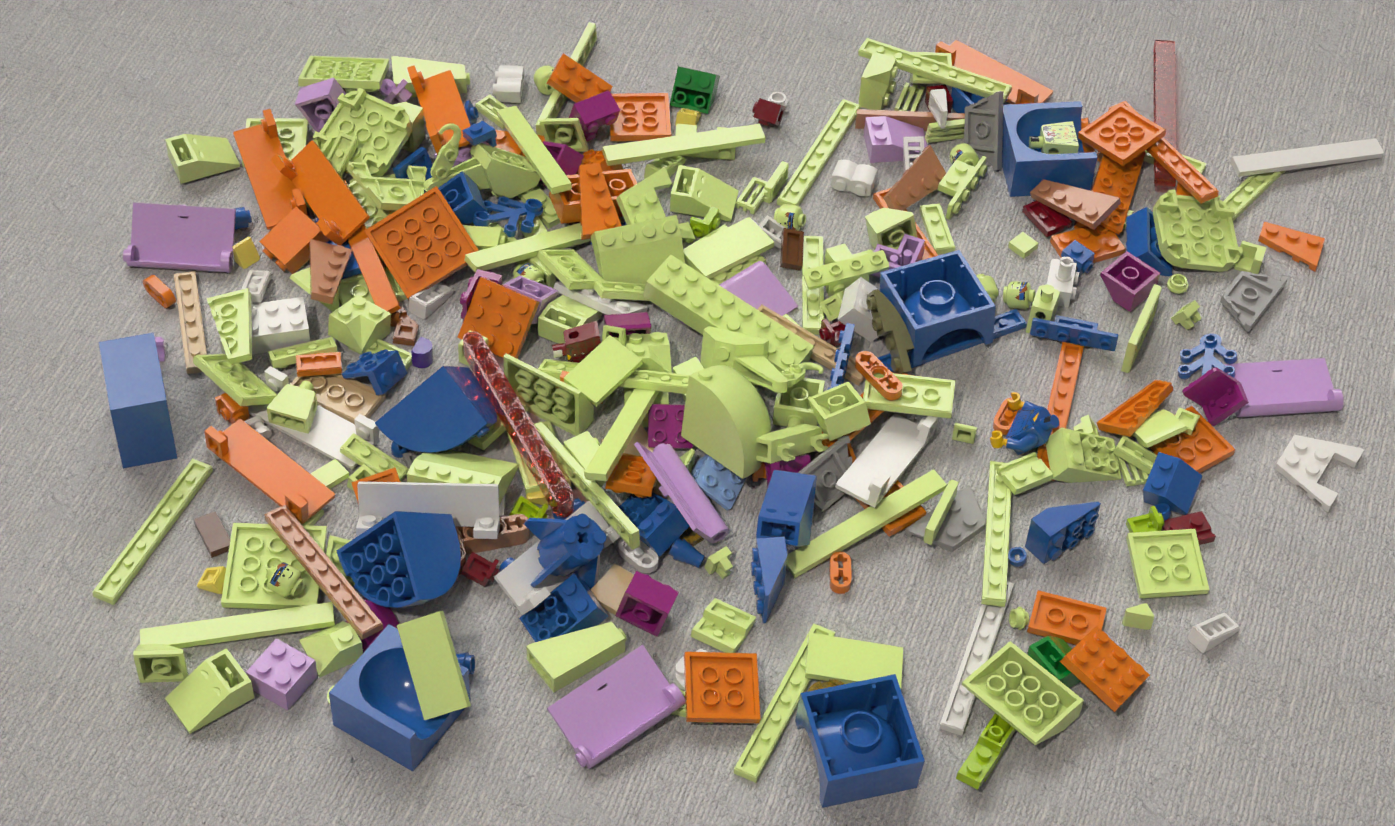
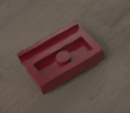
[1022,200,1072,238]
[1161,511,1216,545]

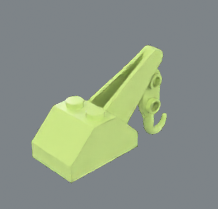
[423,123,540,198]
[700,326,824,393]

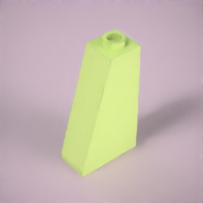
[391,56,470,97]
[526,622,626,693]

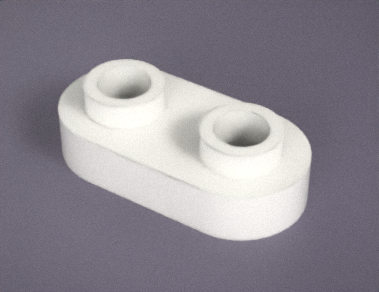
[618,539,658,573]

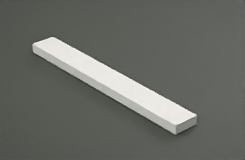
[1230,138,1384,177]
[939,581,1014,736]

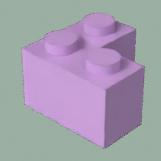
[870,234,925,278]

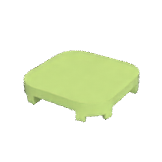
[313,88,412,177]
[1153,190,1243,272]

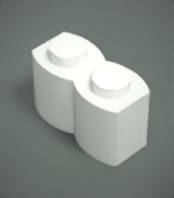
[493,65,524,103]
[831,160,878,197]

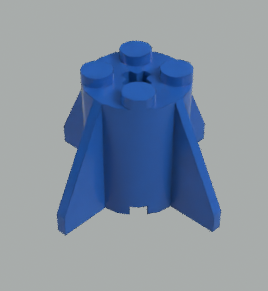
[523,513,606,589]

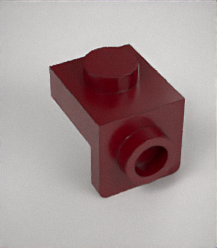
[819,319,846,347]
[460,552,500,587]

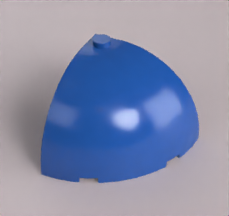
[375,366,497,452]
[336,511,461,608]

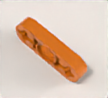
[855,351,903,401]

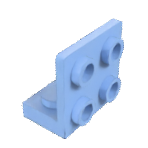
[691,454,746,511]

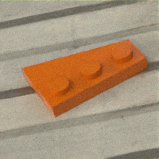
[1258,222,1325,272]

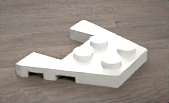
[1275,434,1364,512]

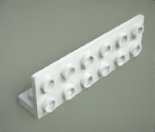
[248,366,380,469]
[835,414,939,508]
[356,482,500,539]
[494,501,620,615]

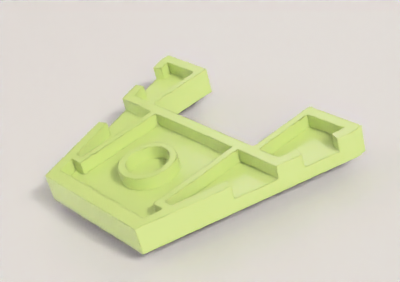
[347,162,427,211]
[616,168,695,243]

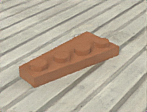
[883,145,946,211]
[1030,179,1121,229]
[309,239,352,304]

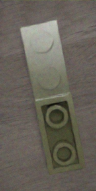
[866,289,914,374]

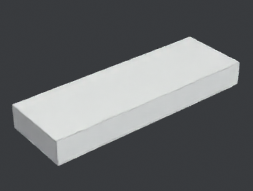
[241,270,271,303]

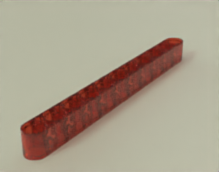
[1153,39,1177,188]
[463,331,574,517]

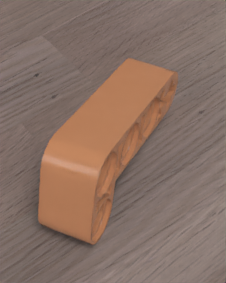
[455,514,530,575]

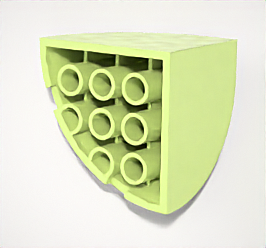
[681,365,771,479]

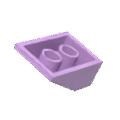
[864,116,927,163]

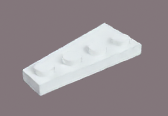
[554,281,648,315]

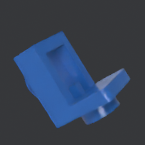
[462,121,497,147]
[1061,240,1095,277]

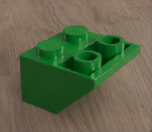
[670,66,720,114]
[1027,636,1081,688]

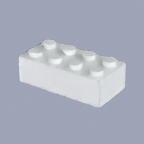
[219,297,310,355]

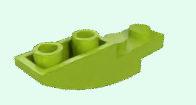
[956,713,1016,790]

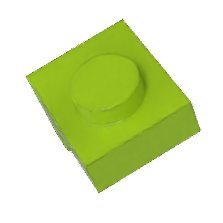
[689,207,721,238]
[508,496,549,519]
[1126,506,1164,533]

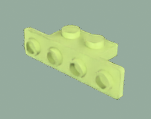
[938,156,988,220]
[802,250,889,296]

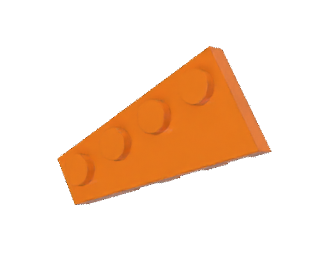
[578,163,621,240]
[1097,380,1173,437]

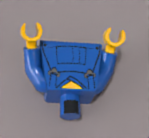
[990,392,1059,455]

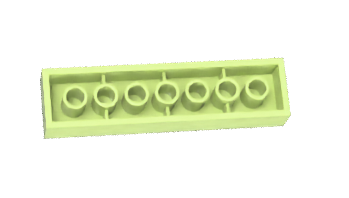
[643,254,814,373]

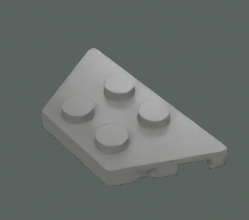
[964,91,1004,170]
[1220,271,1288,332]
[798,436,852,510]
[905,485,986,552]

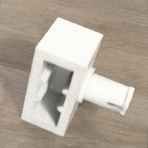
[1046,257,1079,307]

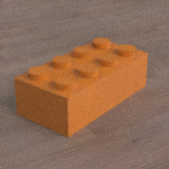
[549,169,638,224]

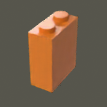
[259,207,329,274]

